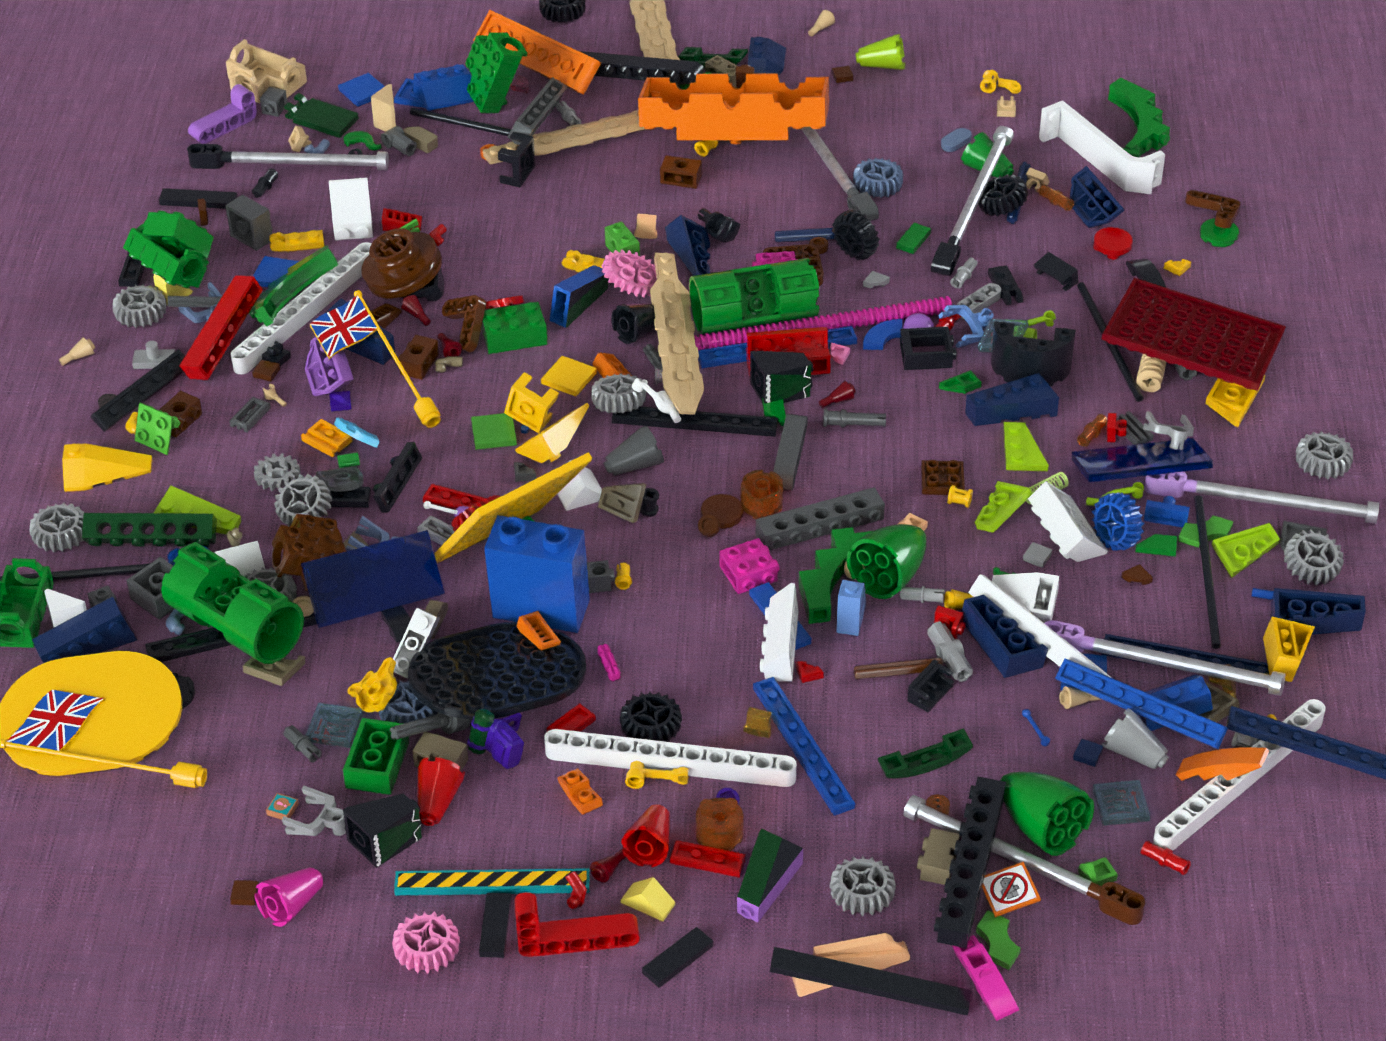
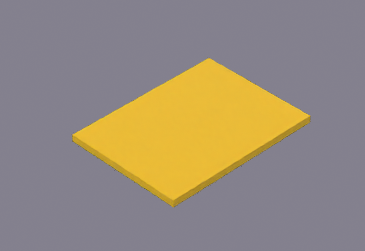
[430,452,592,565]

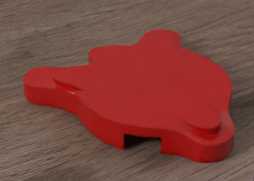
[473,295,524,310]

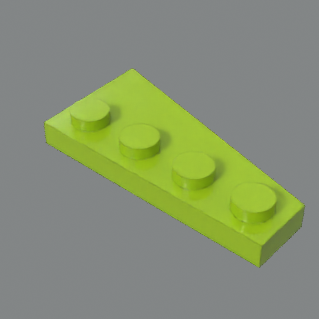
[154,486,241,535]

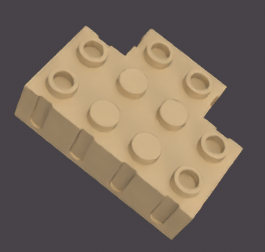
[226,39,307,103]

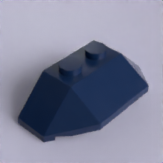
[748,37,786,75]
[1069,166,1125,228]

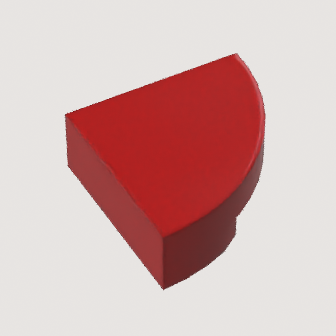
[795,661,824,683]

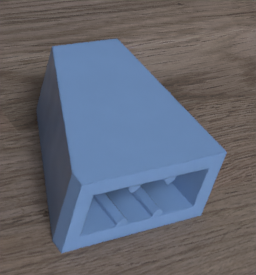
[836,580,866,636]

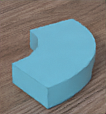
[334,417,380,448]

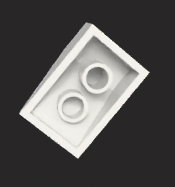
[329,178,373,240]

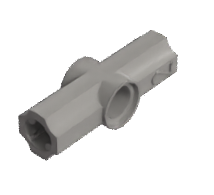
[927,621,973,682]

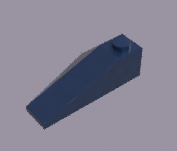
[665,215,710,276]

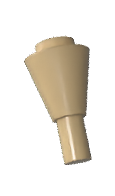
[808,10,835,37]
[59,337,95,366]
[1059,686,1102,709]

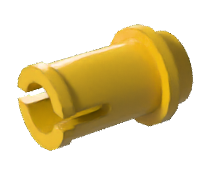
[615,563,632,590]

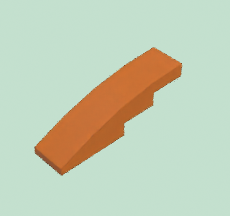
[1176,747,1269,781]

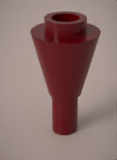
[401,295,431,326]
[438,333,462,357]
[819,381,856,408]
[590,848,626,883]

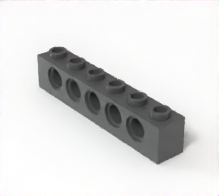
[507,77,568,145]
[755,487,885,550]

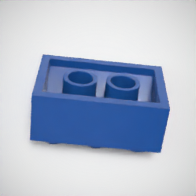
[413,64,474,111]
[1140,674,1213,731]

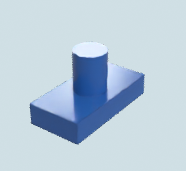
[1144,496,1190,528]

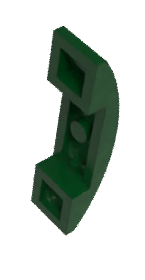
[678,47,748,69]
[877,728,973,778]

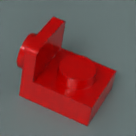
[934,605,966,639]

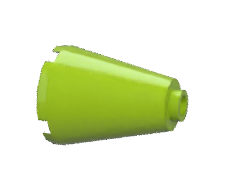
[856,34,905,70]

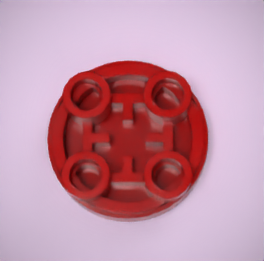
[1093,227,1133,260]

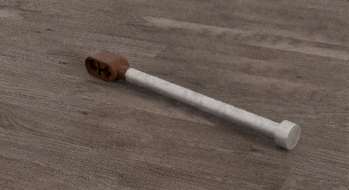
[903,795,1145,925]

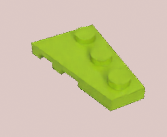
[1003,422,1049,471]

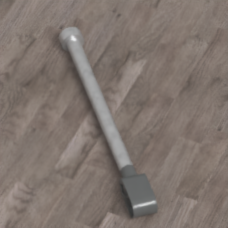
[801,127,879,221]

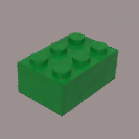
[142,210,214,258]
[481,302,548,354]
[343,718,409,795]

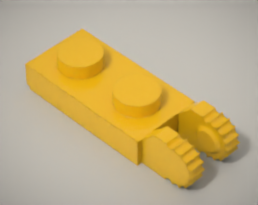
[269,230,324,252]
[562,250,604,272]

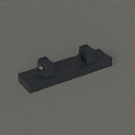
[372,442,422,513]

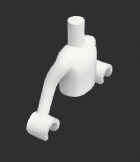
[632,378,681,423]

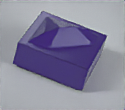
[329,391,351,411]

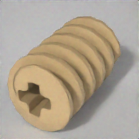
[1136,354,1167,392]

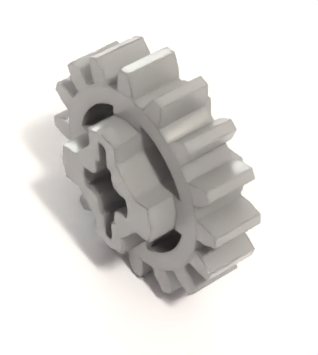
[254,453,300,491]

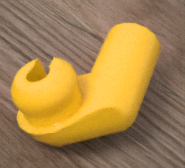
[997,78,1021,94]
[125,412,138,435]

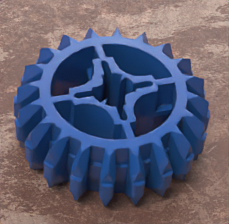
[1091,492,1145,551]

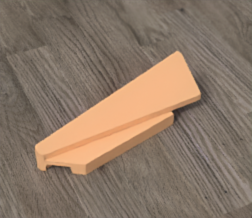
[792,933,910,997]

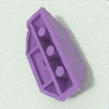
[305,337,354,396]

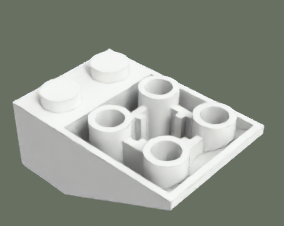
[992,572,1059,623]

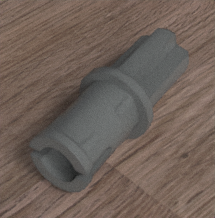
[283,725,322,762]

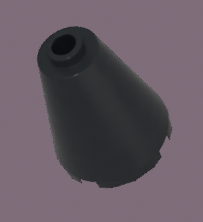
[611,304,655,344]

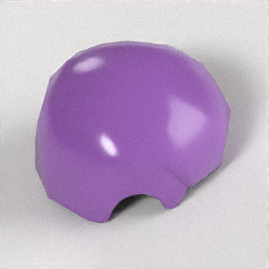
[903,313,934,329]

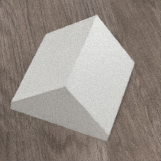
[557,460,602,511]
[214,541,265,577]
[44,589,87,628]

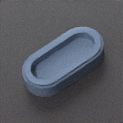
[941,128,972,152]

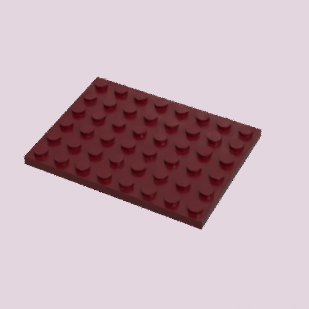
[1101,278,1286,391]

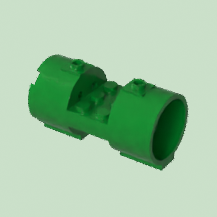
[689,258,820,335]
[161,542,304,664]

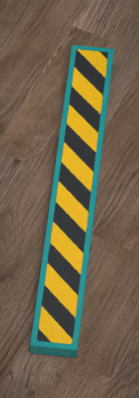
[394,868,590,896]

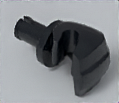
[698,208,740,243]

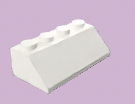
[1028,481,1108,562]
[760,583,799,681]

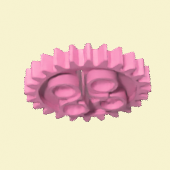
[602,249,657,298]

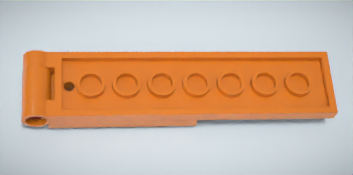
[473,10,601,95]

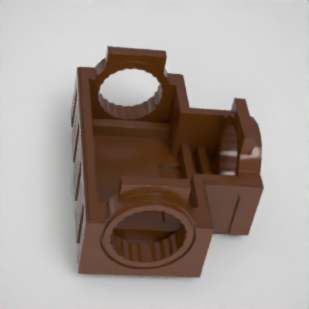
[272,514,355,603]

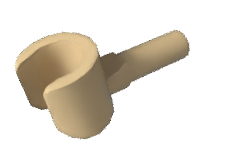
[263,384,287,407]

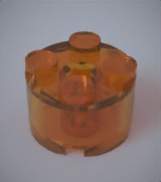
[740,470,783,520]
[696,798,744,851]

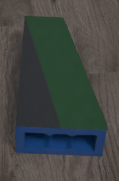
[549,265,609,328]

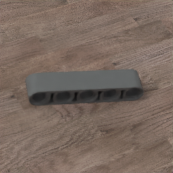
[771,414,808,491]

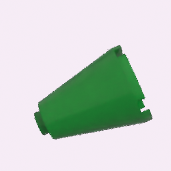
[961,132,1014,178]

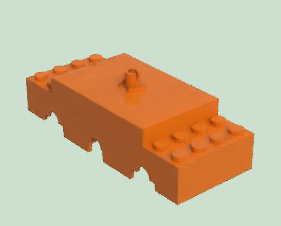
[638,73,829,144]

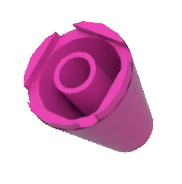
[255,867,323,927]

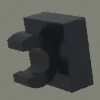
[262,341,291,366]

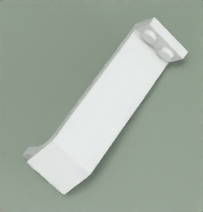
[1039,100,1165,194]

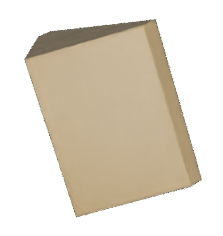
[371,84,396,132]

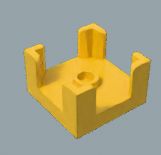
[504,372,559,434]

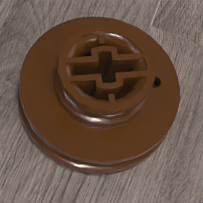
[361,228,442,299]

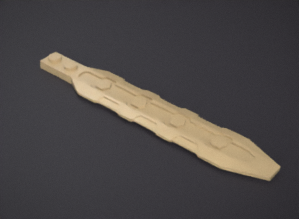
[630,0,680,87]
[483,110,657,165]
[650,253,704,415]

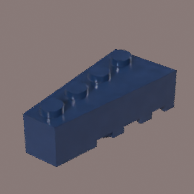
[324,298,395,365]
[965,373,1059,426]
[1271,588,1366,635]
[962,594,1048,678]
[32,597,137,663]

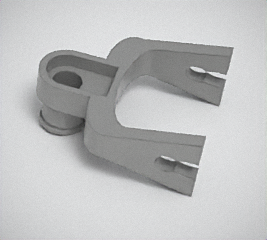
[1143,411,1194,450]
[282,786,346,836]

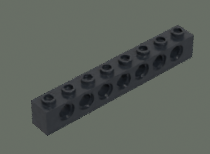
[934,776,1006,948]

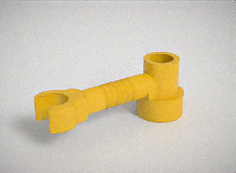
[625,761,689,789]

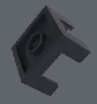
[498,132,535,188]

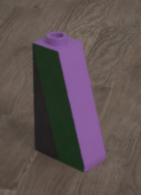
[737,829,803,922]

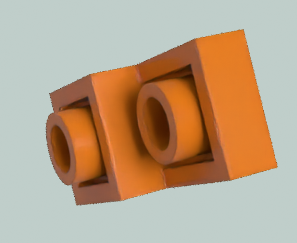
[558,768,603,815]

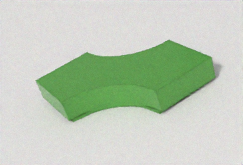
[1178,515,1233,548]
[976,910,1021,970]

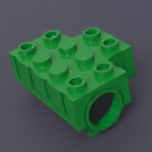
[465,32,528,113]
[123,220,209,288]
[0,558,54,648]

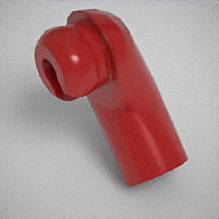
[430,224,447,246]
[565,871,587,909]

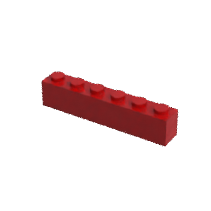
[179,275,263,380]

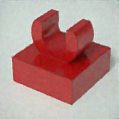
[1107,413,1127,442]

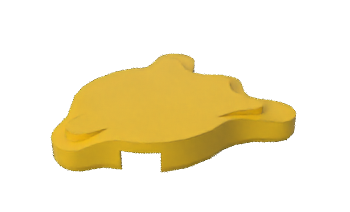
[347,657,397,712]

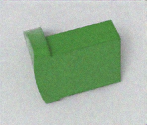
[1078,857,1118,886]

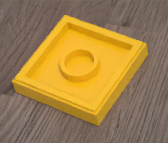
[541,356,597,397]

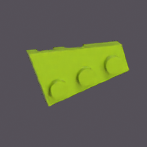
[975,481,1032,533]
[1211,523,1280,578]

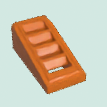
[516,611,561,650]

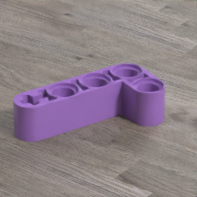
[188,84,257,144]

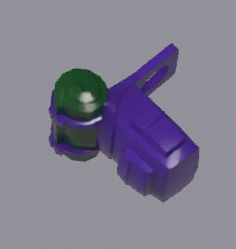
[467,709,524,769]

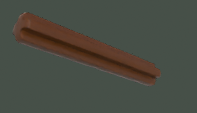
[854,658,943,679]

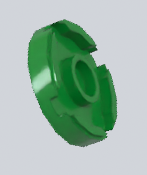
[1200,218,1239,247]

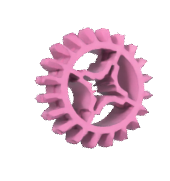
[392,911,460,974]

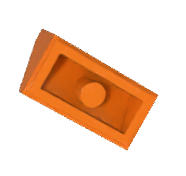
[592,352,632,378]

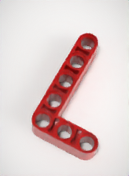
[514,892,640,957]

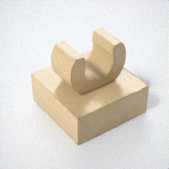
[997,96,1016,117]
[288,126,312,152]
[1026,168,1049,192]

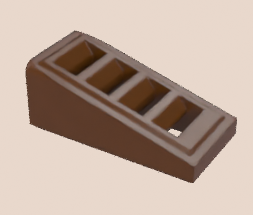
[371,303,402,329]

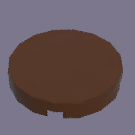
[701,494,743,529]

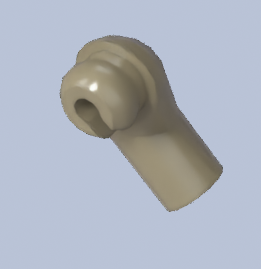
[434,356,463,373]
[227,528,243,547]

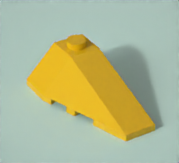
[515,403,589,463]
[62,443,152,492]

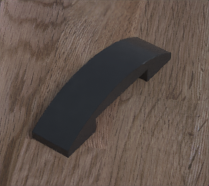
[1126,258,1167,288]

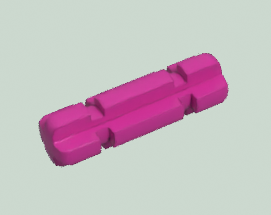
[597,644,621,681]

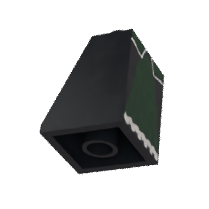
[750,351,813,403]
[343,793,422,868]

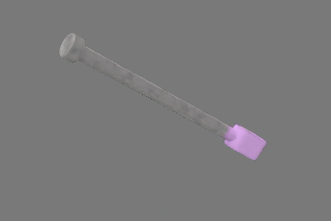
[1144,466,1379,524]
[1044,620,1285,696]

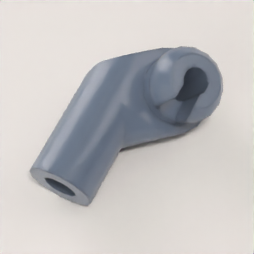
[304,139,330,154]
[166,609,185,635]

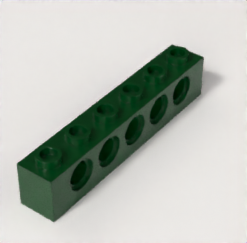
[82,513,217,547]

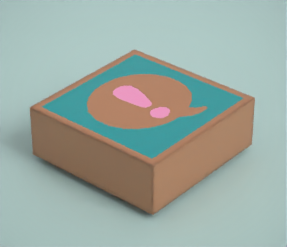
[266,793,299,820]

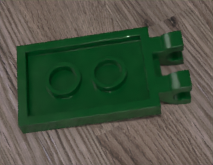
[284,93,359,138]

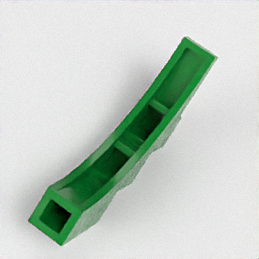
[1108,77,1170,157]
[249,245,339,327]
[799,527,873,624]

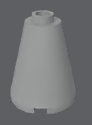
[1102,708,1169,769]

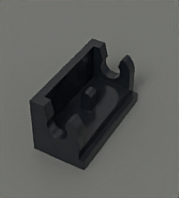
[1034,252,1079,291]
[907,659,954,712]

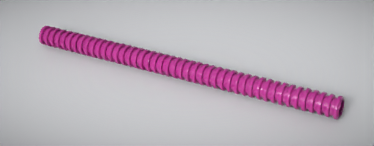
[694,296,952,350]

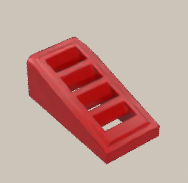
[382,208,422,231]

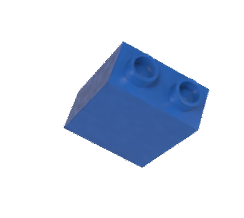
[484,515,590,633]

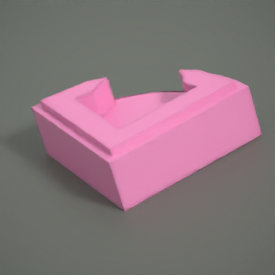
[830,343,850,365]

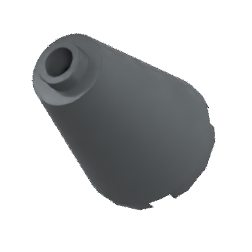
[603,426,664,476]

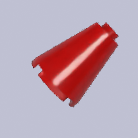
[417,757,465,826]
[621,804,670,867]

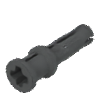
[823,408,886,427]

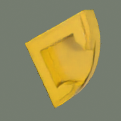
[1164,259,1191,276]

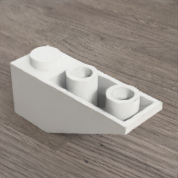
[393,608,440,679]

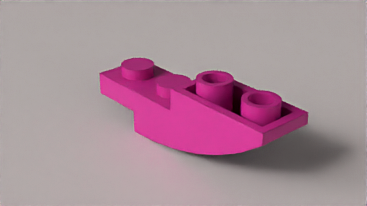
[952,935,1019,1021]

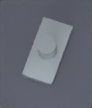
[132,341,175,369]

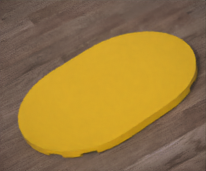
[0,651,182,776]

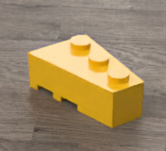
[1263,617,1315,682]

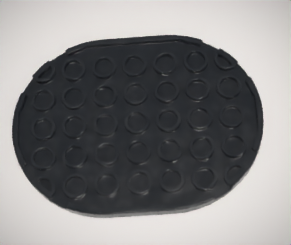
[408,622,586,719]

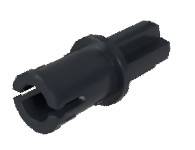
[252,169,278,198]

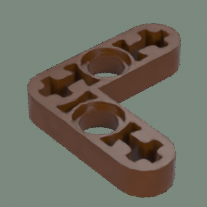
[1185,190,1241,228]
[763,244,824,286]
[442,295,486,353]

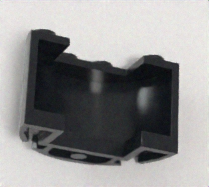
[991,321,1076,387]

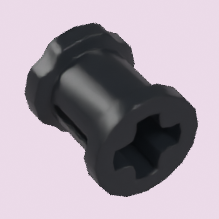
[640,488,659,517]

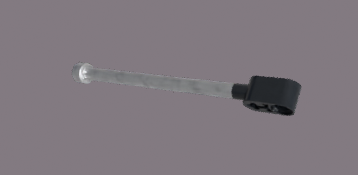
[931,126,1014,276]
[187,144,389,170]

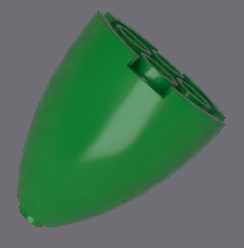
[847,524,926,599]
[1000,771,1094,856]

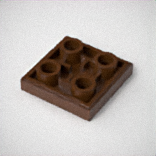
[921,460,965,495]

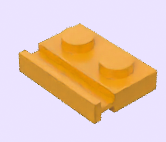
[301,419,353,458]

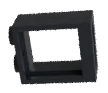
[899,327,957,370]

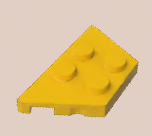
[1205,376,1265,427]

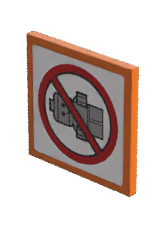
[982,861,1041,917]

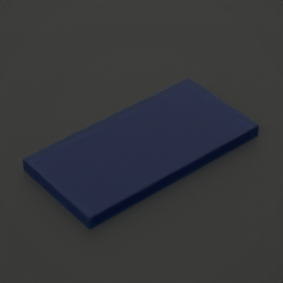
[1072,438,1213,482]
[301,530,445,628]

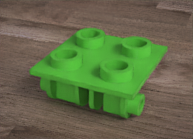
[135,402,180,455]

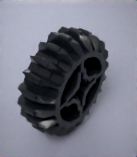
[539,0,586,23]
[978,174,1028,217]
[832,209,880,260]
[620,691,682,742]

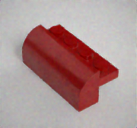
[746,327,831,377]

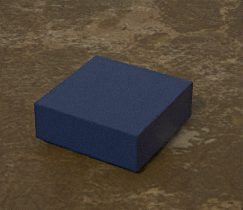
[1073,738,1103,767]

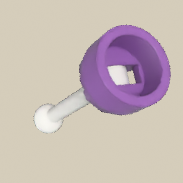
[423,501,469,517]

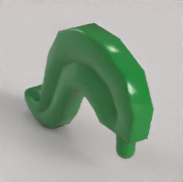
[343,131,382,151]

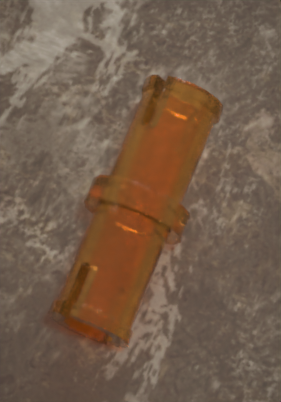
[1039,184,1074,211]
[1077,414,1108,447]

